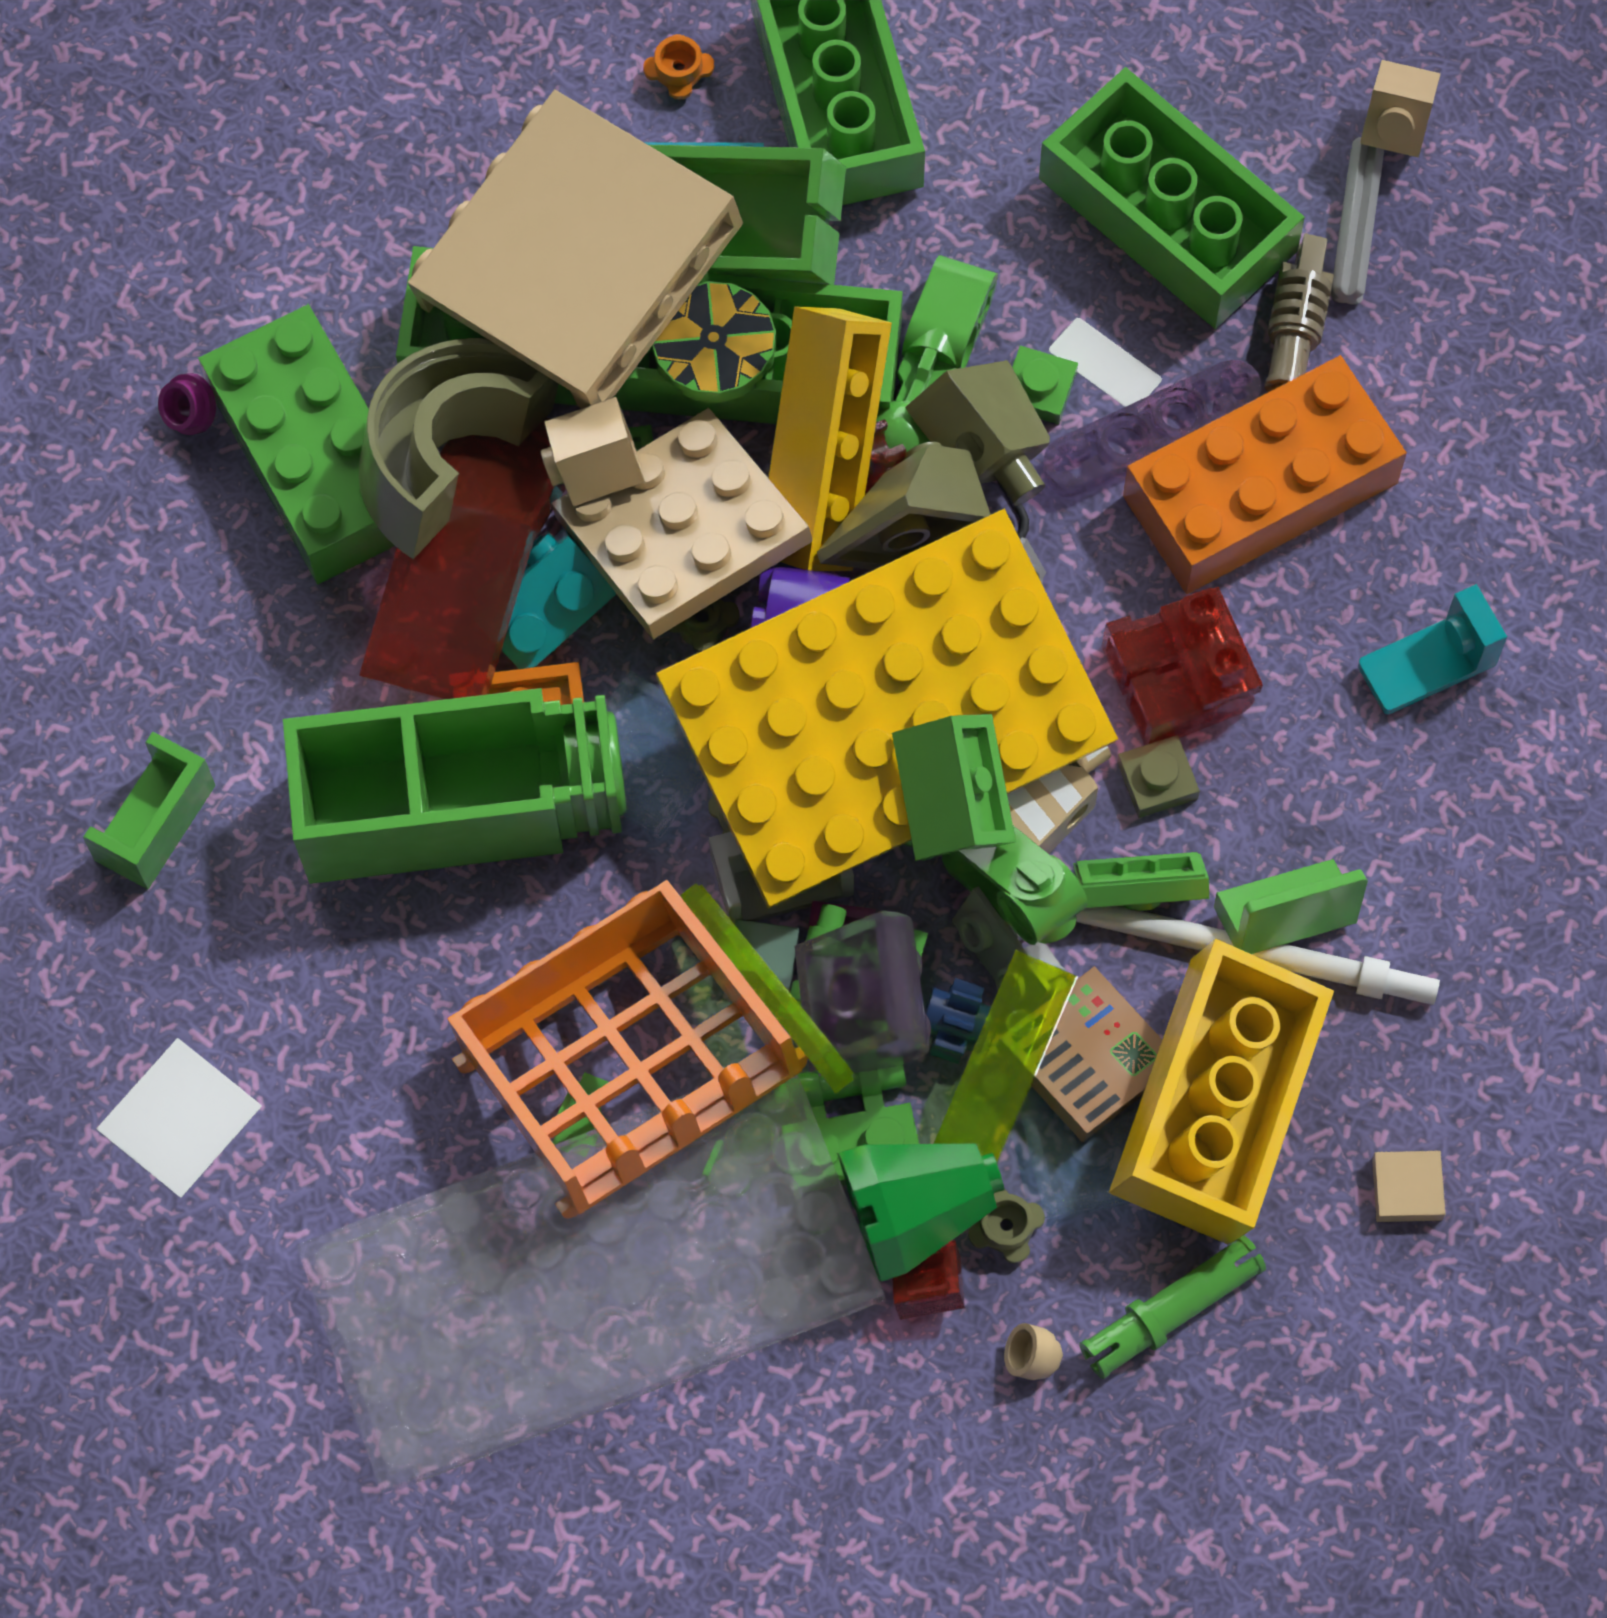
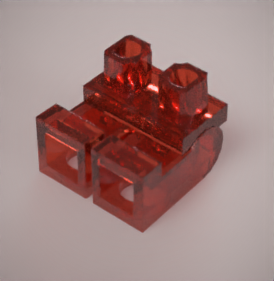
[1101,587,1263,745]

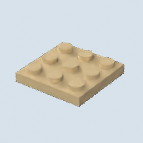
[551,408,813,640]

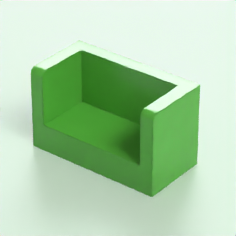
[83,732,216,889]

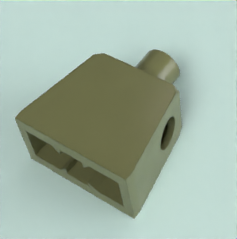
[905,360,1050,506]

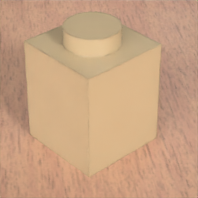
[1360,60,1441,158]
[541,397,645,506]

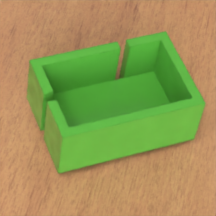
[649,145,846,285]

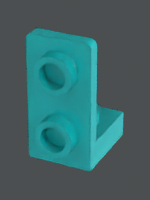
[1358,584,1508,715]

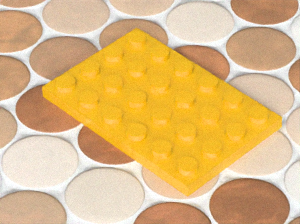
[656,508,1118,909]

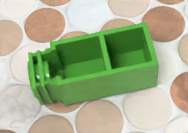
[283,688,627,884]

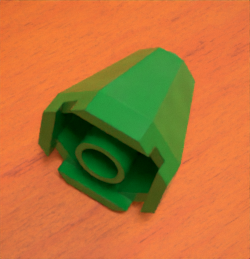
[837,1144,1005,1282]

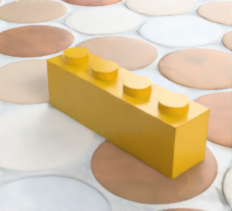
[769,306,892,571]

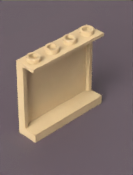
[407,89,743,408]

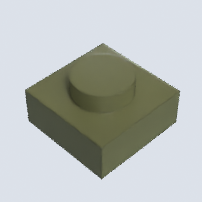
[1117,735,1200,818]

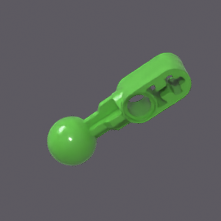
[869,255,998,476]

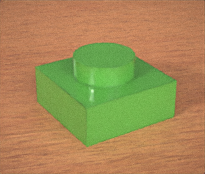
[1012,346,1078,425]

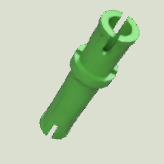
[1079,1235,1266,1379]

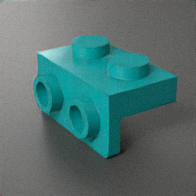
[472,529,616,669]

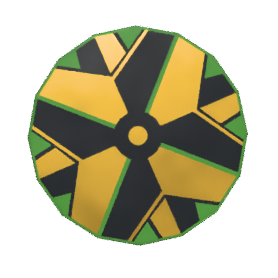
[652,282,776,403]

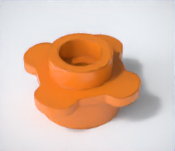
[643,34,715,100]

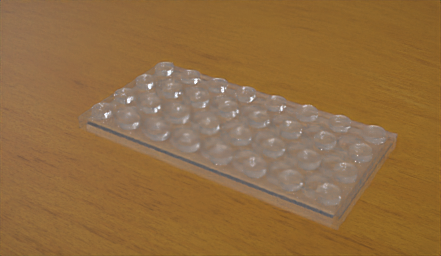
[296,1074,886,1495]

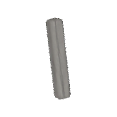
[1331,137,1384,305]

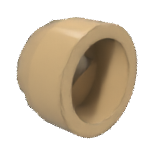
[1004,1323,1063,1380]

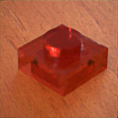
[892,1240,965,1320]

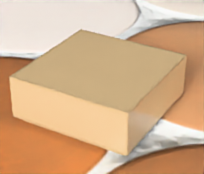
[1372,1151,1446,1222]

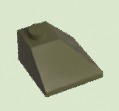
[817,442,991,570]

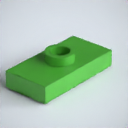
[1073,852,1210,911]

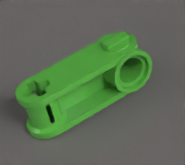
[942,825,1088,945]

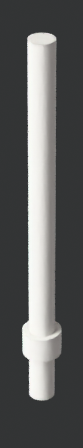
[1076,906,1440,1005]

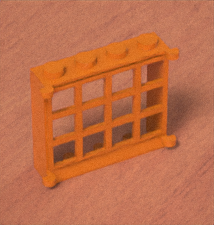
[447,880,808,1219]

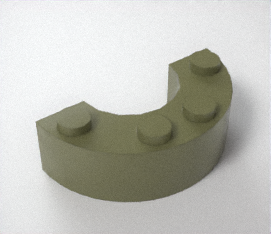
[359,338,559,559]

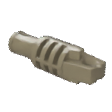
[1265,233,1334,392]

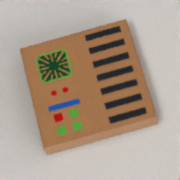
[996,966,1162,1142]

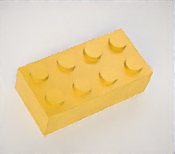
[1109,938,1334,1245]

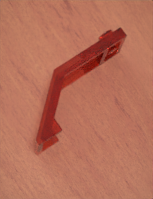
[359,417,566,700]

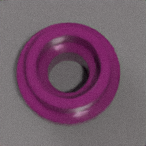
[158,373,216,435]

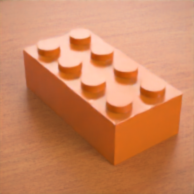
[1123,355,1407,595]

